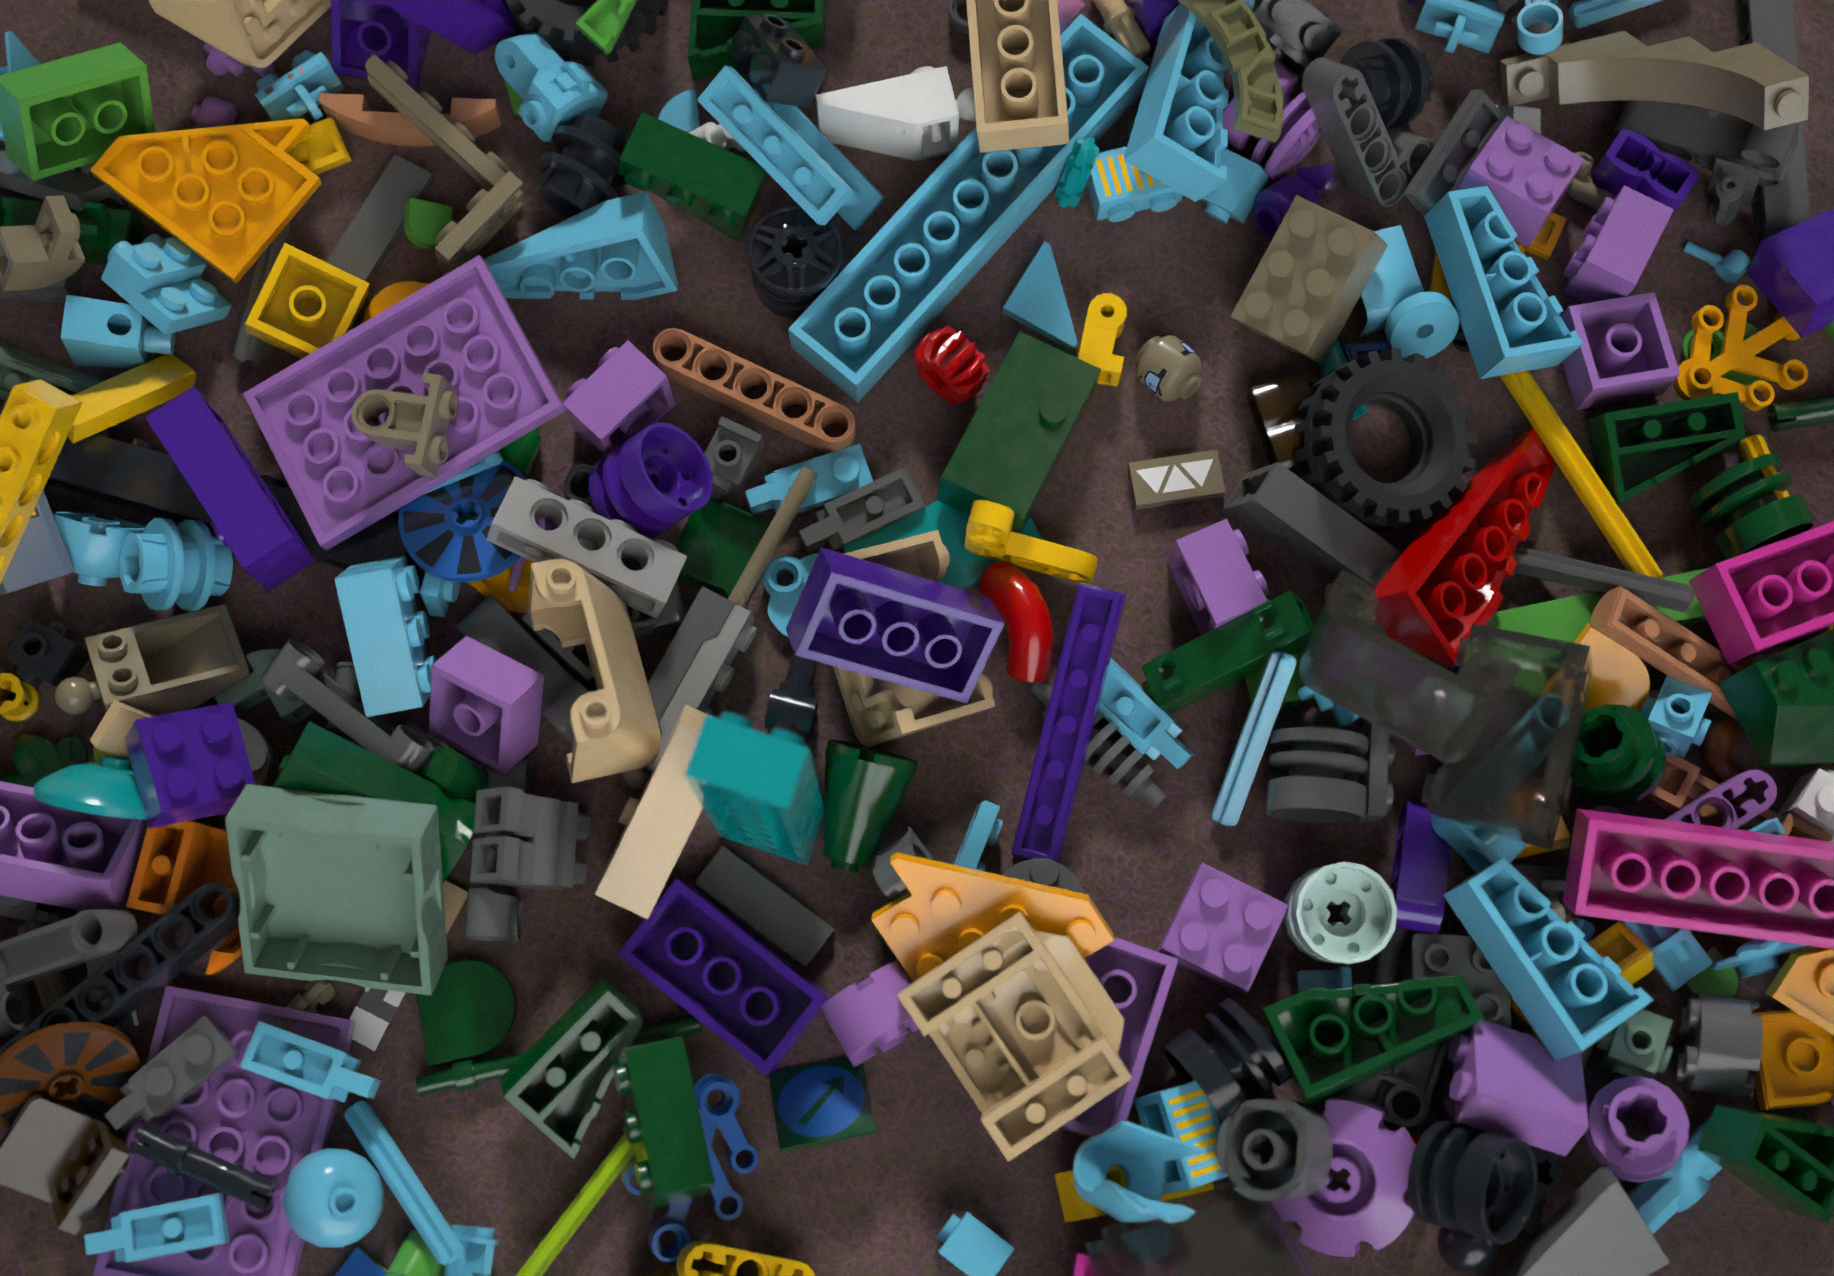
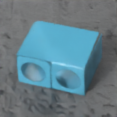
[1358,225,1424,338]

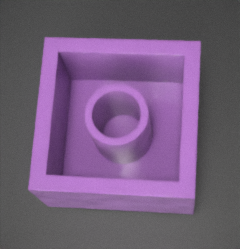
[1459,116,1585,247]
[1563,185,1674,304]
[1561,292,1680,410]
[563,340,676,457]
[1167,519,1269,636]
[428,636,544,775]
[1157,862,1289,995]

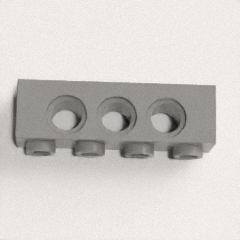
[487,476,687,619]

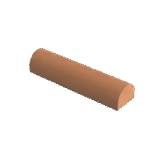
[1590,586,1746,721]

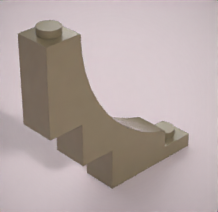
[1500,31,1809,130]

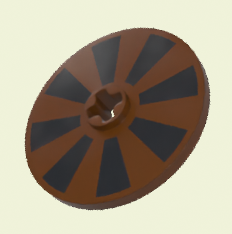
[0,1022,141,1128]

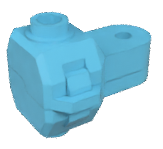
[495,32,608,144]

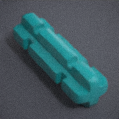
[1055,136,1100,208]

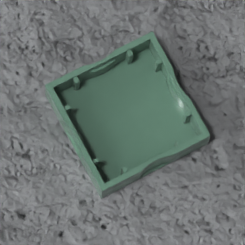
[225,784,448,995]

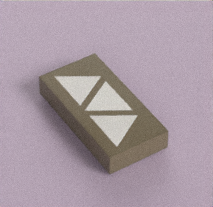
[1127,449,1226,510]

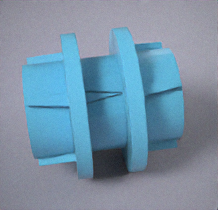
[119,518,233,611]

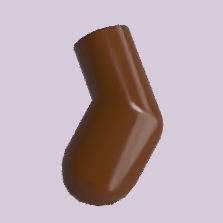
[1701,719,1745,782]

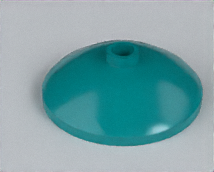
[33,755,147,820]

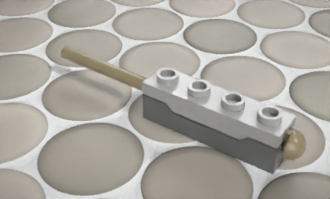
[622,466,818,790]

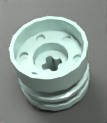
[1283,862,1397,964]

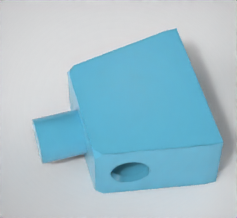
[60,295,175,368]

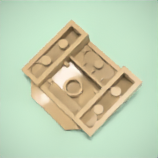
[897,911,1132,1162]

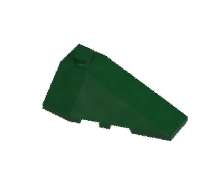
[1263,975,1485,1106]

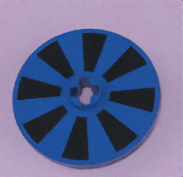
[398,460,538,582]

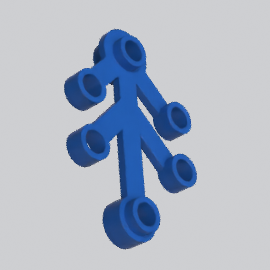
[621,1073,759,1263]

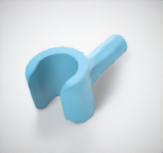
[1684,241,1751,283]

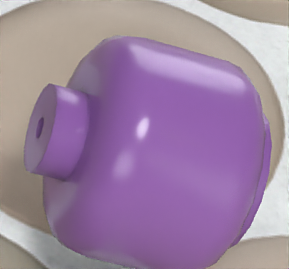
[190,96,238,129]

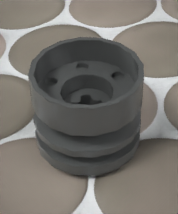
[1265,725,1369,824]

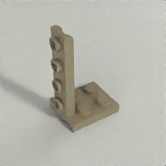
[365,54,524,275]

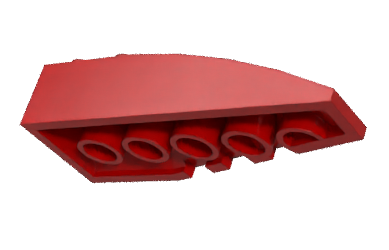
[1365,428,1556,667]

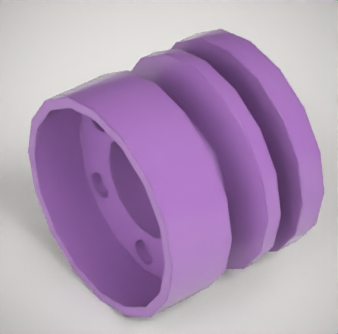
[1223,58,1323,180]

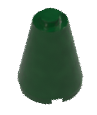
[824,739,918,873]

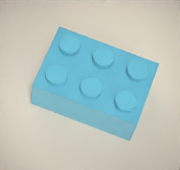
[334,555,437,718]

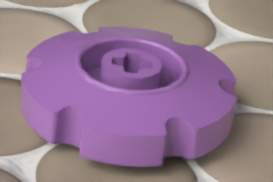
[1268,1096,1416,1257]

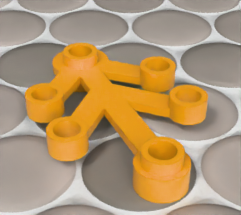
[1673,285,1808,411]

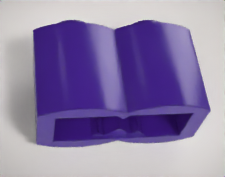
[1592,130,1699,217]

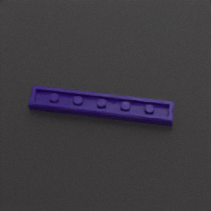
[1011,582,1127,863]

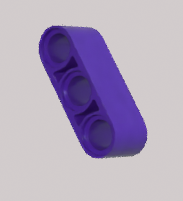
[1390,800,1454,935]

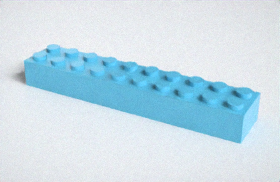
[788,14,1148,403]

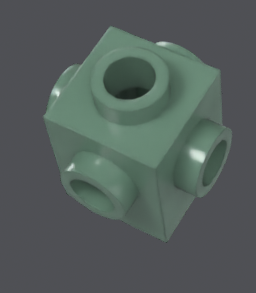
[1596,1009,1673,1079]

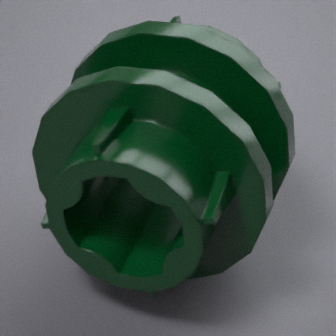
[1560,704,1667,807]

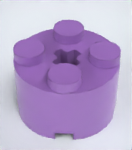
[821,960,919,1067]

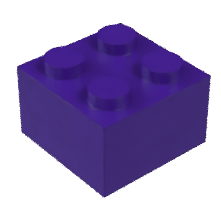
[125,702,256,829]

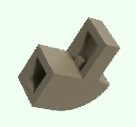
[0,195,85,291]

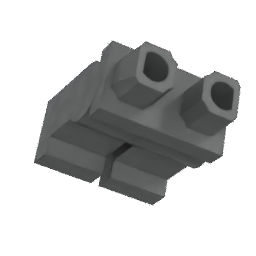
[470,787,591,890]

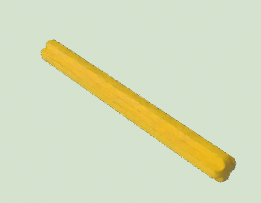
[1500,371,1663,579]

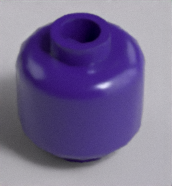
[1254,175,1320,238]

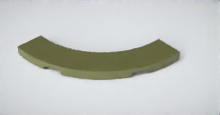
[1178,0,1283,143]

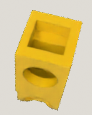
[1078,293,1127,387]

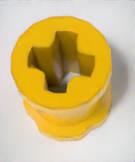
[0,673,40,722]

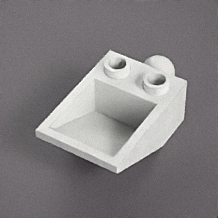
[815,66,976,161]

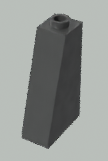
[1221,462,1402,597]
[1496,1164,1670,1276]

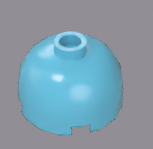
[54,512,146,586]
[282,1148,384,1248]

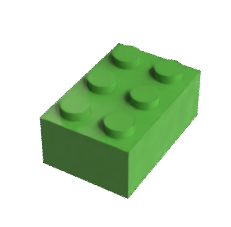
[0,42,155,181]

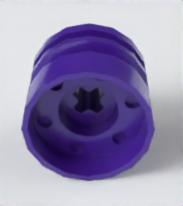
[588,423,713,539]

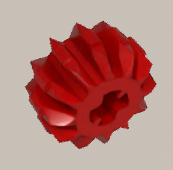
[912,326,990,404]

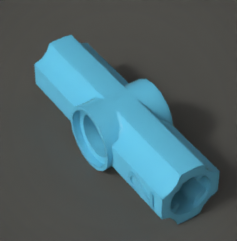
[1627,1115,1722,1235]

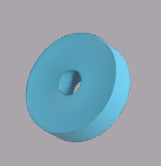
[1385,291,1460,359]

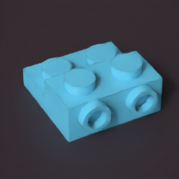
[101,234,232,335]

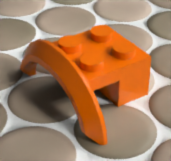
[126,821,242,975]

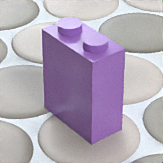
[1448,1020,1589,1156]

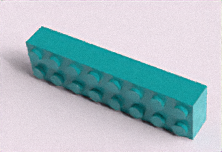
[685,712,824,866]

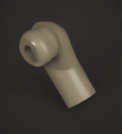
[1568,152,1615,211]

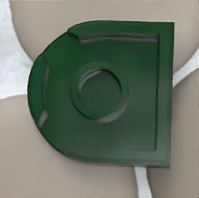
[416,960,517,1066]

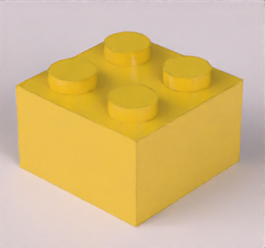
[245,243,370,359]

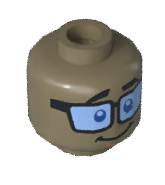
[1135,335,1202,402]

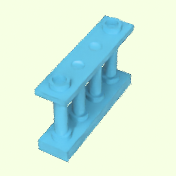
[697,65,886,230]

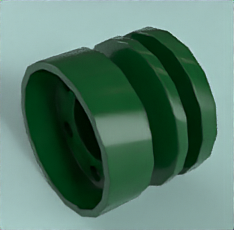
[1689,453,1818,561]

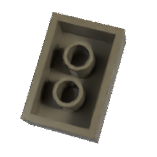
[1230,195,1388,366]

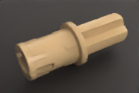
[1092,0,1150,60]

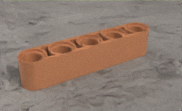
[653,328,856,454]

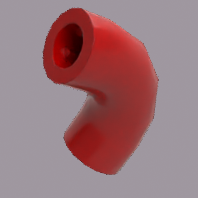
[979,561,1054,682]

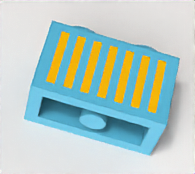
[1086,147,1183,222]
[1134,1081,1228,1194]

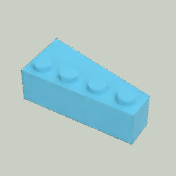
[1123,4,1229,202]
[1424,186,1584,379]
[1443,858,1653,1060]

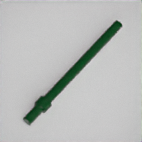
[416,1015,702,1095]

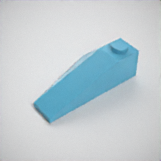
[483,191,678,300]

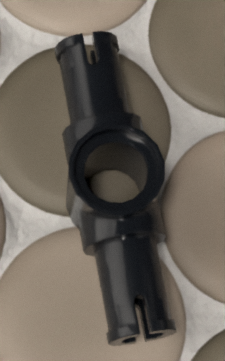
[764,650,819,745]

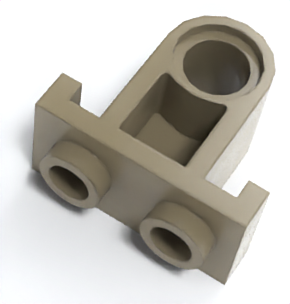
[351,373,459,478]

